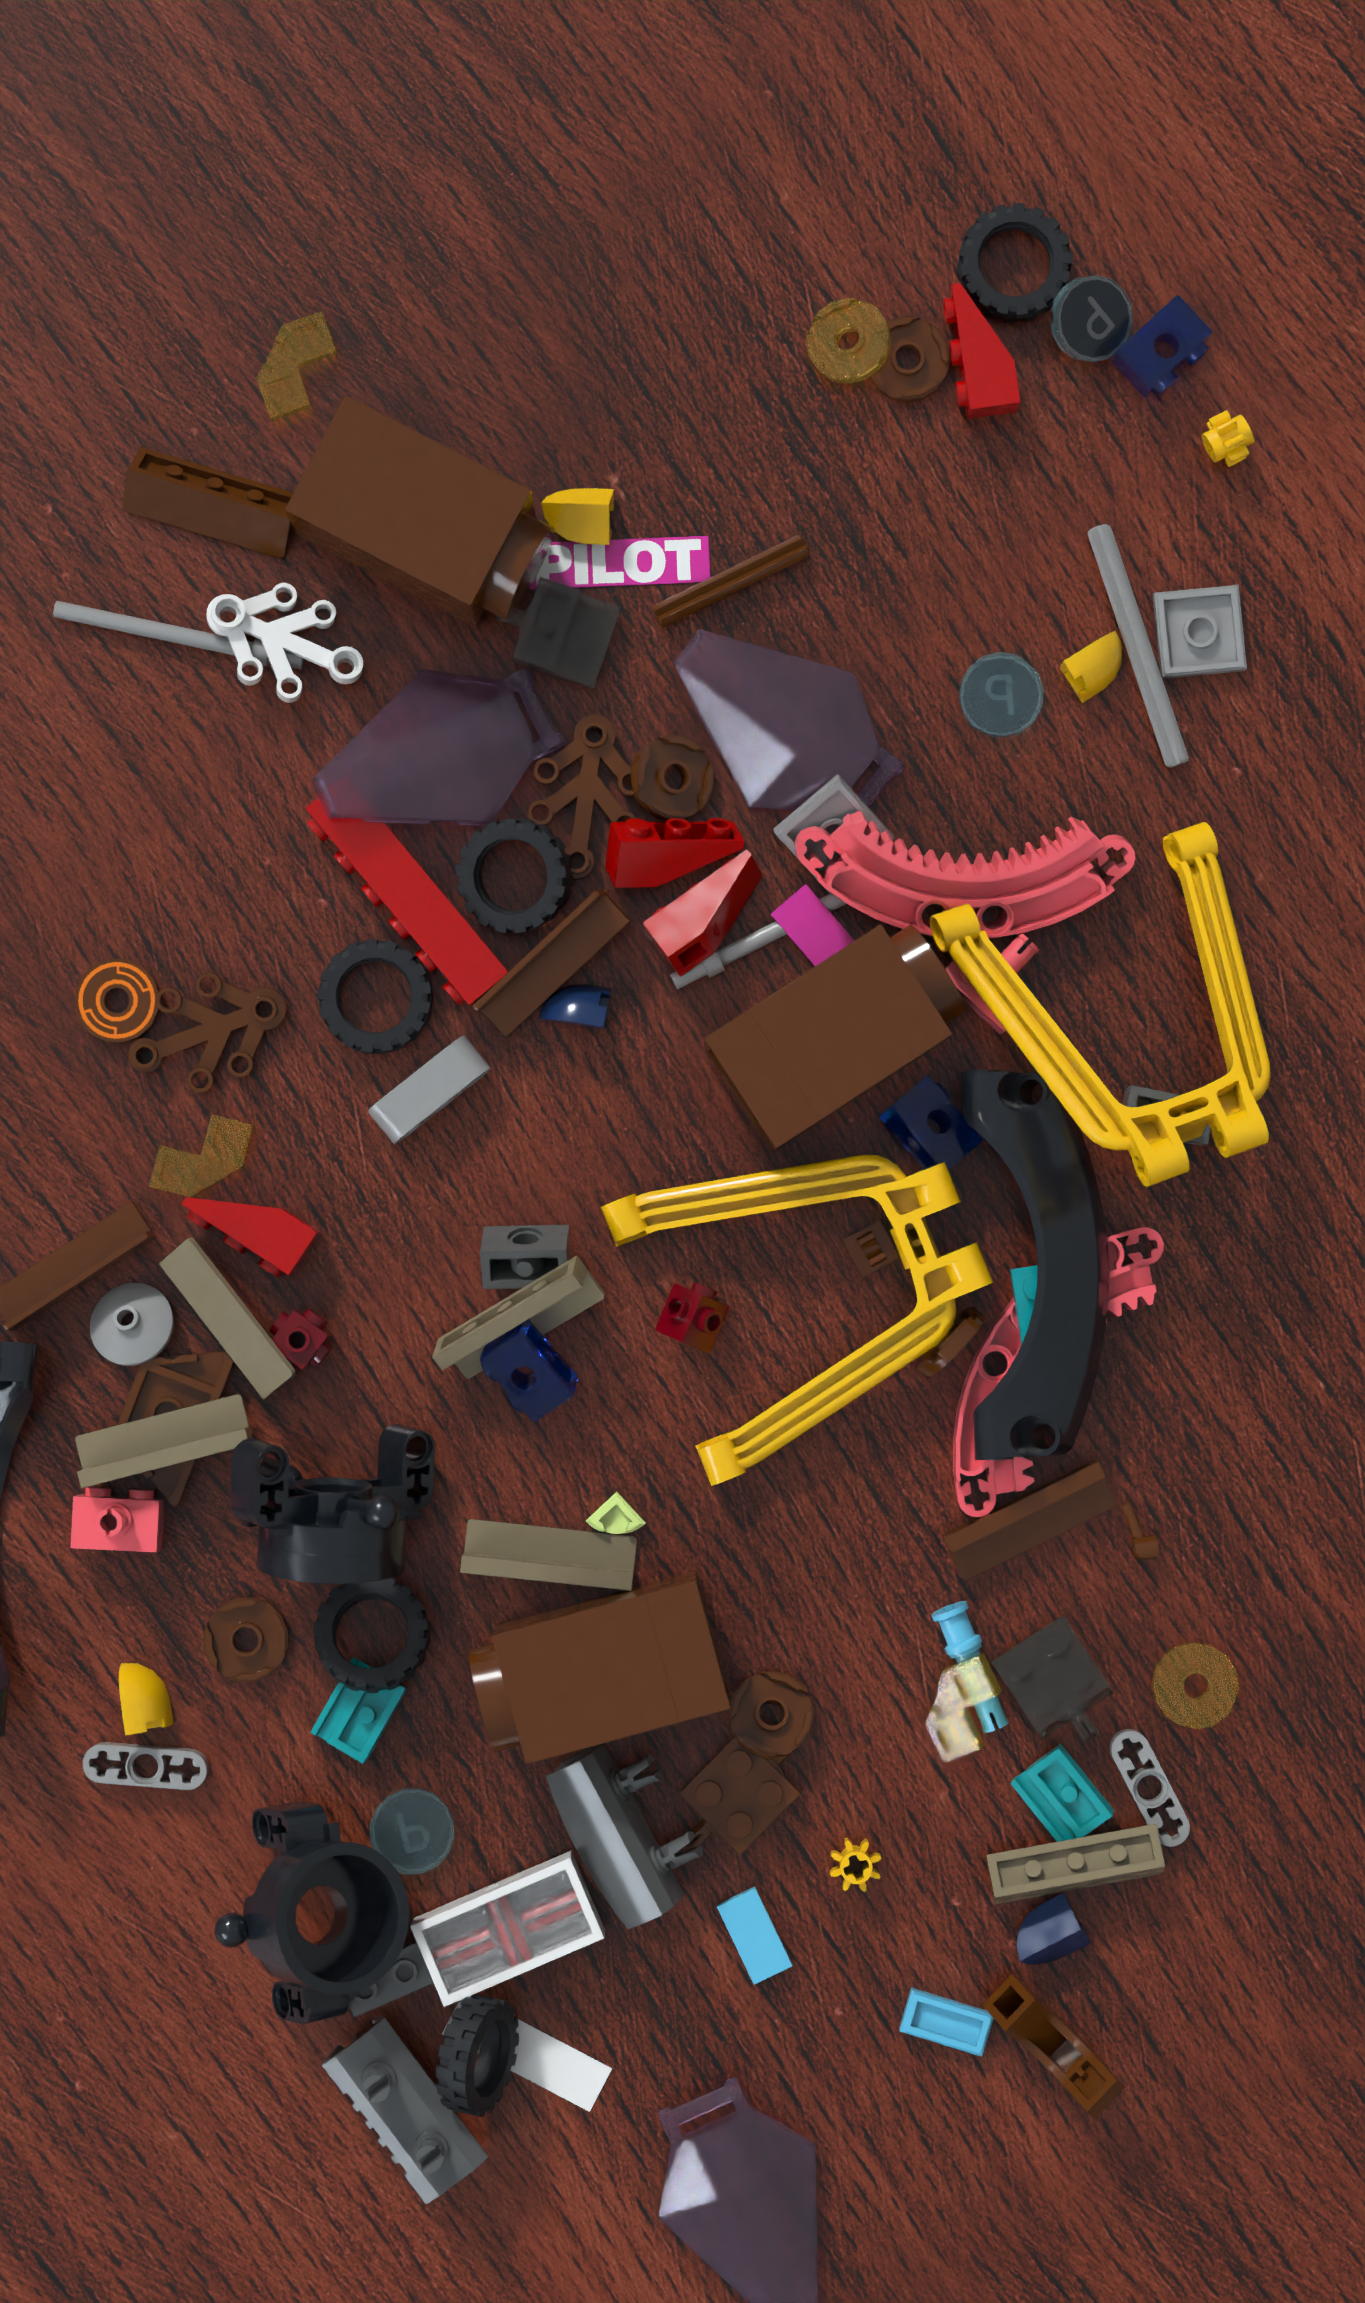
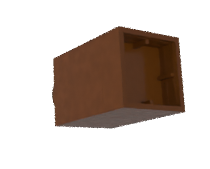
[285,395,554,628]
[704,924,967,1153]
[468,1571,730,1764]

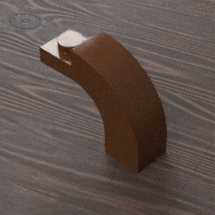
[982,1974,1125,2119]

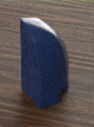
[538,984,611,1030]
[1016,1893,1092,1965]

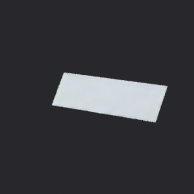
[442,1996,612,2112]

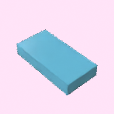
[717,1886,793,1985]
[899,1987,994,2057]

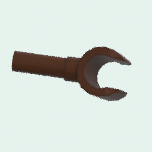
[1121,1502,1159,1560]

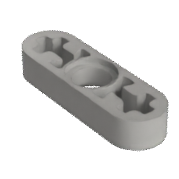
[1109,1729,1190,1847]
[83,1742,209,1790]

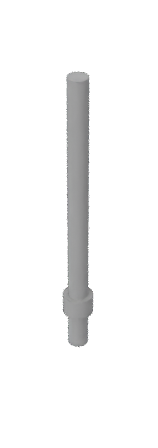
[53,601,305,670]
[670,893,847,990]

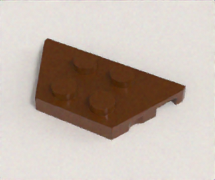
[117,1351,235,1507]

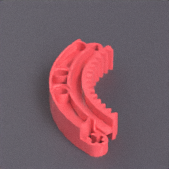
[794,811,1136,938]
[953,1227,1164,1517]

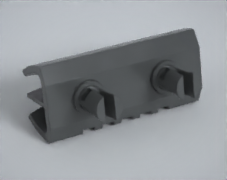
[546,1743,703,1929]
[322,2016,489,2204]

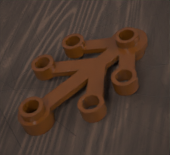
[528,714,636,880]
[128,972,286,1093]

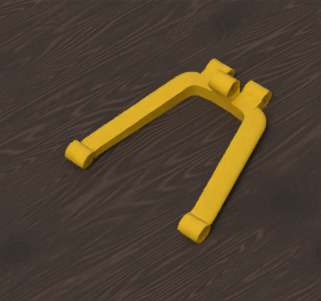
[930,822,1271,1187]
[601,1155,993,1486]

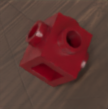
[655,1282,730,1354]
[269,1308,333,1370]

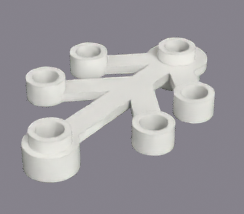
[206,583,363,703]

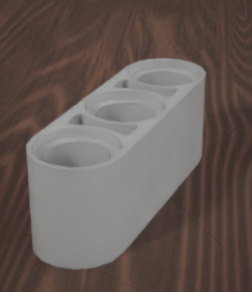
[368,1035,491,1145]

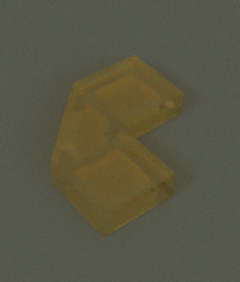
[256,311,337,421]
[149,1114,254,1197]
[925,1653,1002,1763]

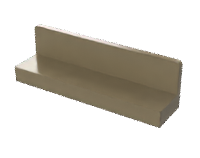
[159,1237,297,1400]
[432,1255,605,1379]
[75,1394,253,1488]
[460,1519,637,1591]
[986,1824,1165,1904]

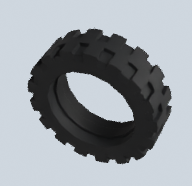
[957,203,1072,323]
[455,818,573,933]
[317,939,433,1055]
[313,1578,430,1693]
[436,1994,519,2117]

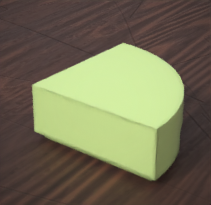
[586,1492,646,1534]

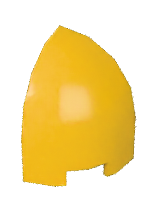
[541,488,614,545]
[1060,631,1122,703]
[119,1663,174,1736]

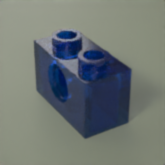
[1111,295,1213,399]
[879,1075,983,1170]
[480,1319,578,1422]

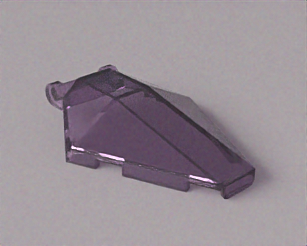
[673,629,906,811]
[312,668,565,826]
[657,2076,818,2303]

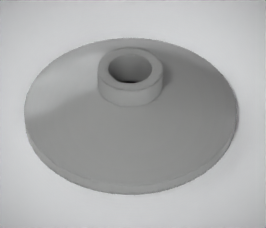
[90,1283,174,1366]

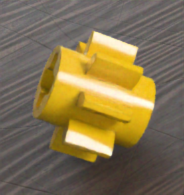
[1201,410,1254,467]
[830,1837,882,1892]

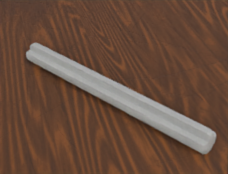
[1087,524,1189,767]

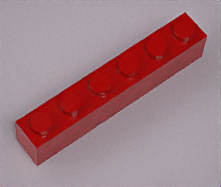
[305,776,508,1008]

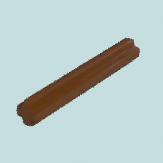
[653,535,810,627]

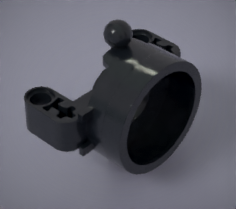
[231,1423,435,1584]
[214,1801,409,2024]

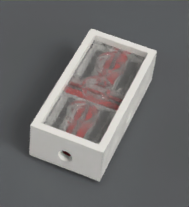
[410,1850,605,2007]

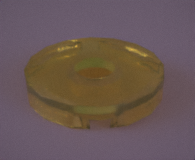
[806,298,892,384]
[1152,1642,1239,1729]

